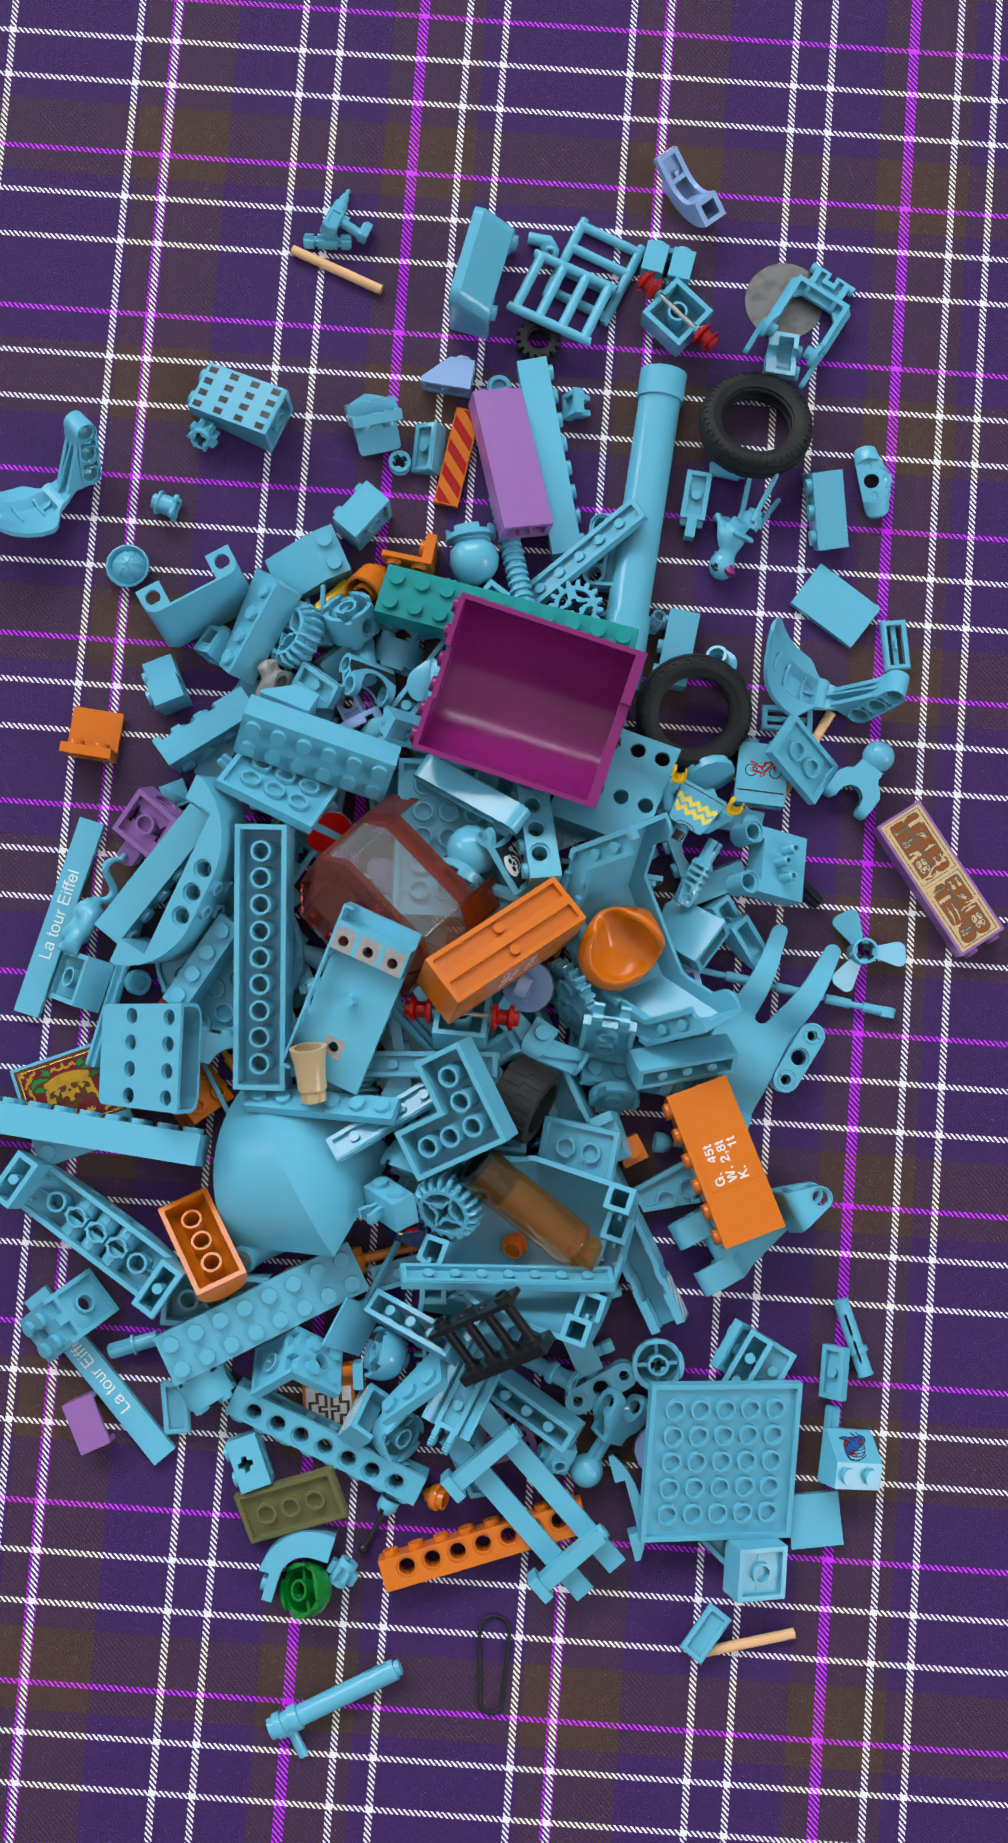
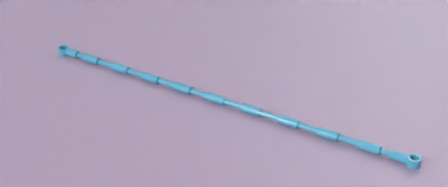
[380,892,896,1019]

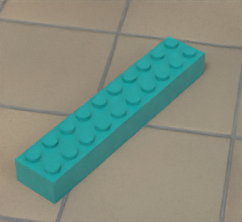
[374,564,639,649]

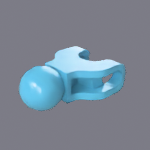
[822,741,895,821]

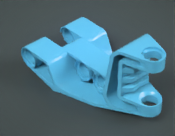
[668,1181,833,1297]

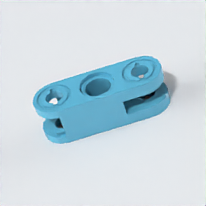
[769,1023,825,1093]
[564,1358,636,1415]

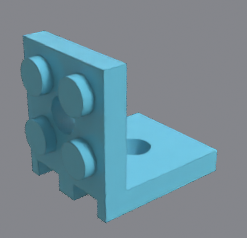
[19,1268,120,1363]
[250,1325,343,1399]

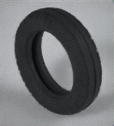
[698,372,813,479]
[635,653,752,771]

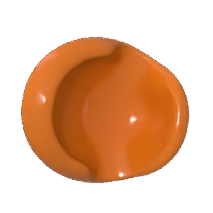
[578,906,665,991]

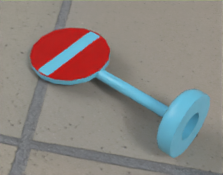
[294,810,351,907]

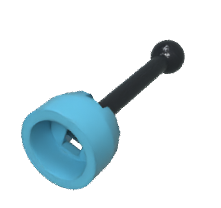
[358,1492,400,1554]

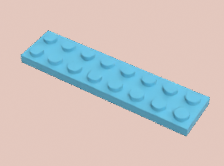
[153,1241,369,1387]

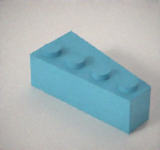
[152,686,250,773]

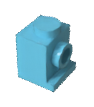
[193,624,232,667]

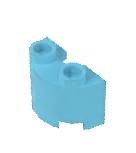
[762,331,803,382]
[375,631,424,677]

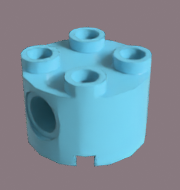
[322,591,380,650]
[176,1362,236,1416]

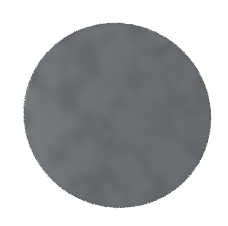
[745,263,823,336]

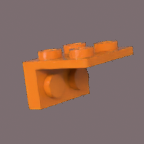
[381,533,440,575]
[59,706,125,764]
[172,1064,234,1128]

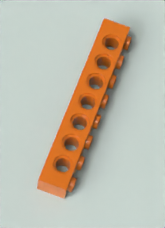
[378,1493,584,1593]

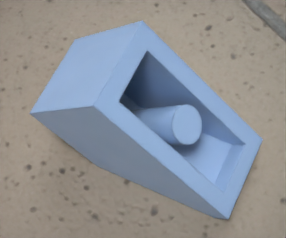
[421,355,475,399]

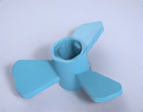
[831,909,906,992]

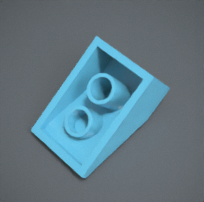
[265,524,353,601]

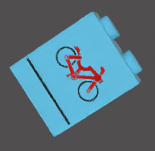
[731,738,787,811]

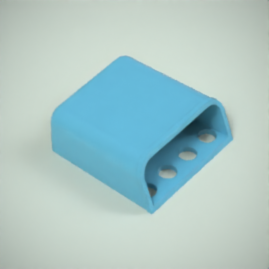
[551,728,681,840]
[99,1003,202,1114]

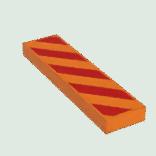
[433,407,476,510]

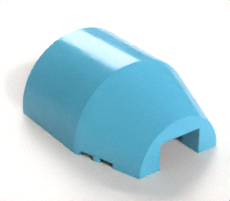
[416,1155,639,1349]

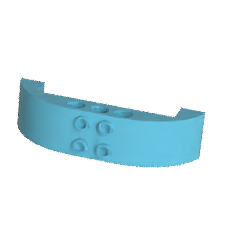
[109,775,246,966]
[0,1150,185,1319]

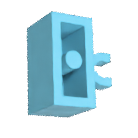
[358,1175,419,1233]

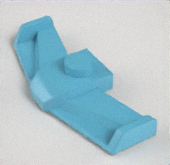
[498,995,591,1076]

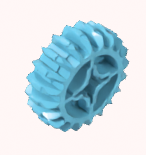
[270,600,325,670]
[415,1171,484,1240]

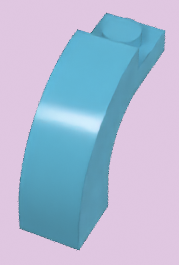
[259,1525,338,1603]

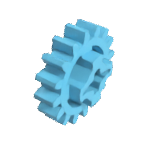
[548,579,604,619]

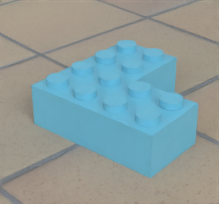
[394,1035,518,1181]

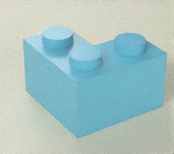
[141,654,193,716]

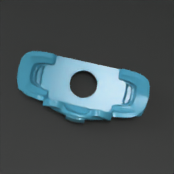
[854,446,893,519]

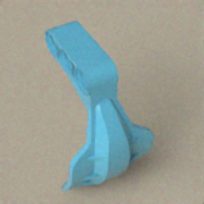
[0,410,102,538]
[764,617,910,723]

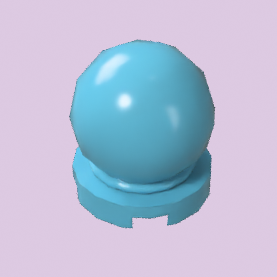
[445,521,499,586]
[434,824,497,892]

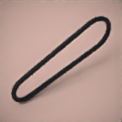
[478,1613,511,1715]

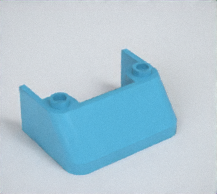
[448,206,519,340]

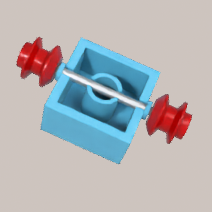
[636,271,719,358]

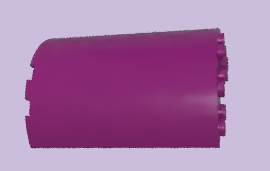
[409,592,648,809]

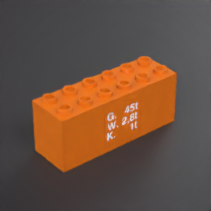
[417,876,587,1025]
[661,1075,786,1249]

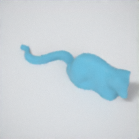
[57,853,127,955]

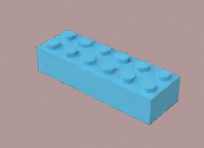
[233,694,402,803]

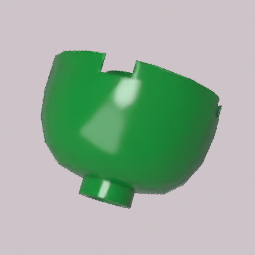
[280,1562,332,1619]

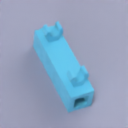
[563,1338,615,1379]

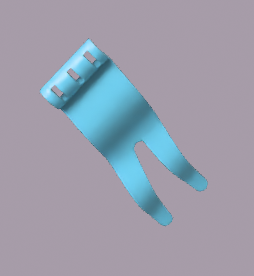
[693,924,841,1129]

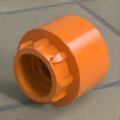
[345,564,387,608]

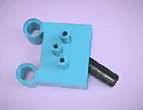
[726,820,823,908]

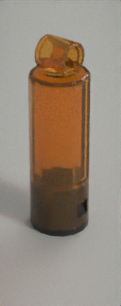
[459,1148,603,1272]

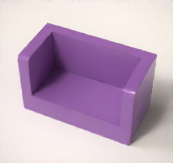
[61,1390,116,1455]

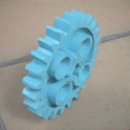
[546,958,596,1038]

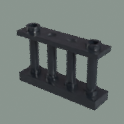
[428,1286,555,1388]

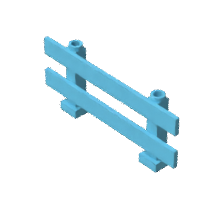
[439,1401,626,1604]

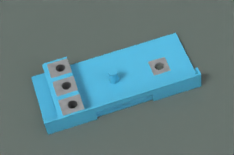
[280,901,423,1095]

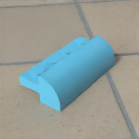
[721,1328,797,1381]

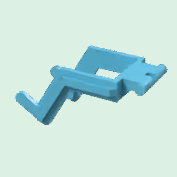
[743,262,856,390]

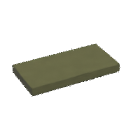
[233,1465,350,1544]

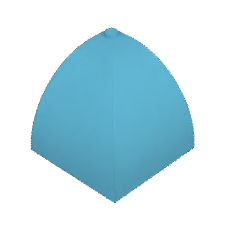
[213,1084,388,1257]

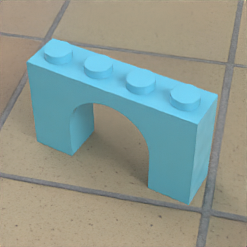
[655,788,745,905]

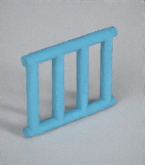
[542,217,646,327]
[506,249,618,347]

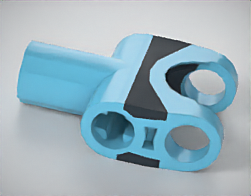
[339,638,396,709]

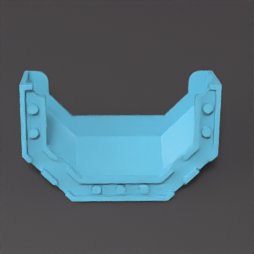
[561,812,743,1047]

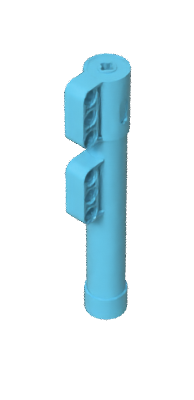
[583,363,687,695]

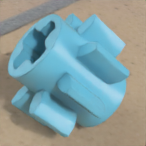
[187,417,220,452]
[326,1554,359,1589]

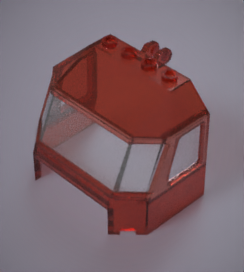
[301,794,500,995]

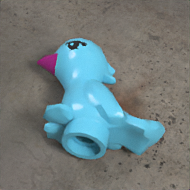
[709,513,754,580]

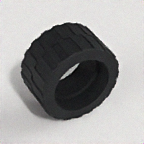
[496,1054,562,1144]

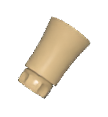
[289,1042,327,1105]

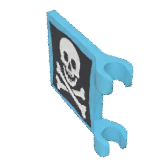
[476,824,527,896]

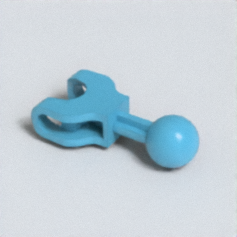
[570,1388,648,1488]

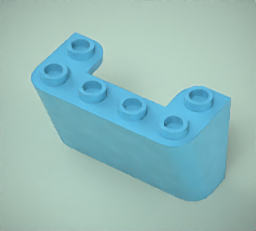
[135,544,249,648]

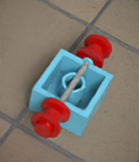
[404,995,520,1052]

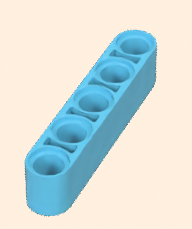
[413,754,531,835]

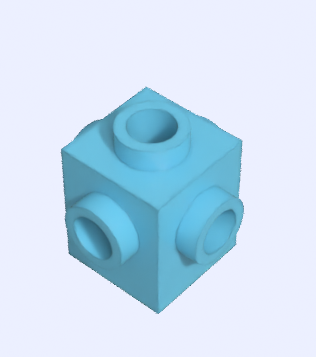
[536,1440,578,1475]

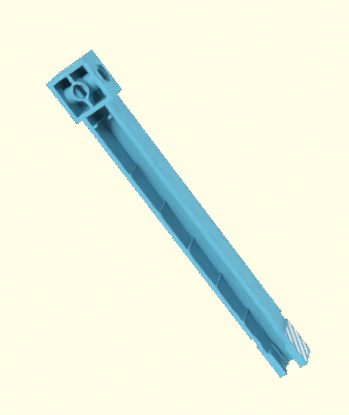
[501,989,689,1335]

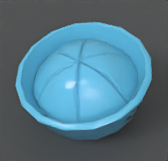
[105,544,150,588]

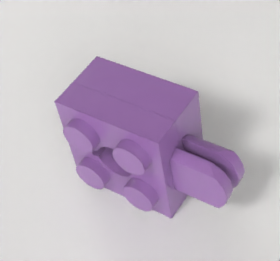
[112,786,183,866]

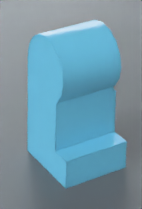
[589,1110,632,1162]

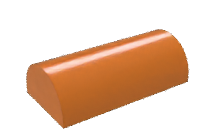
[157,1187,248,1302]

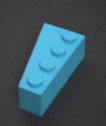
[219,568,301,685]

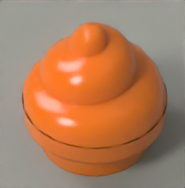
[502,1232,528,1259]
[422,1483,450,1511]

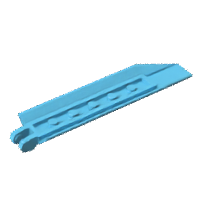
[421,1317,521,1456]

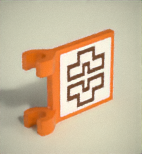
[302,1361,355,1435]

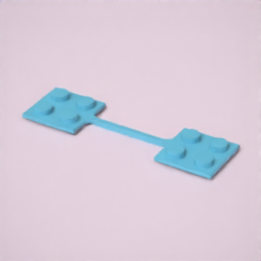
[322,1179,427,1356]

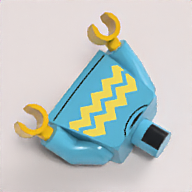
[663,764,745,843]

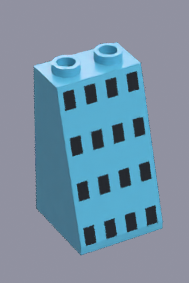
[187,362,294,453]

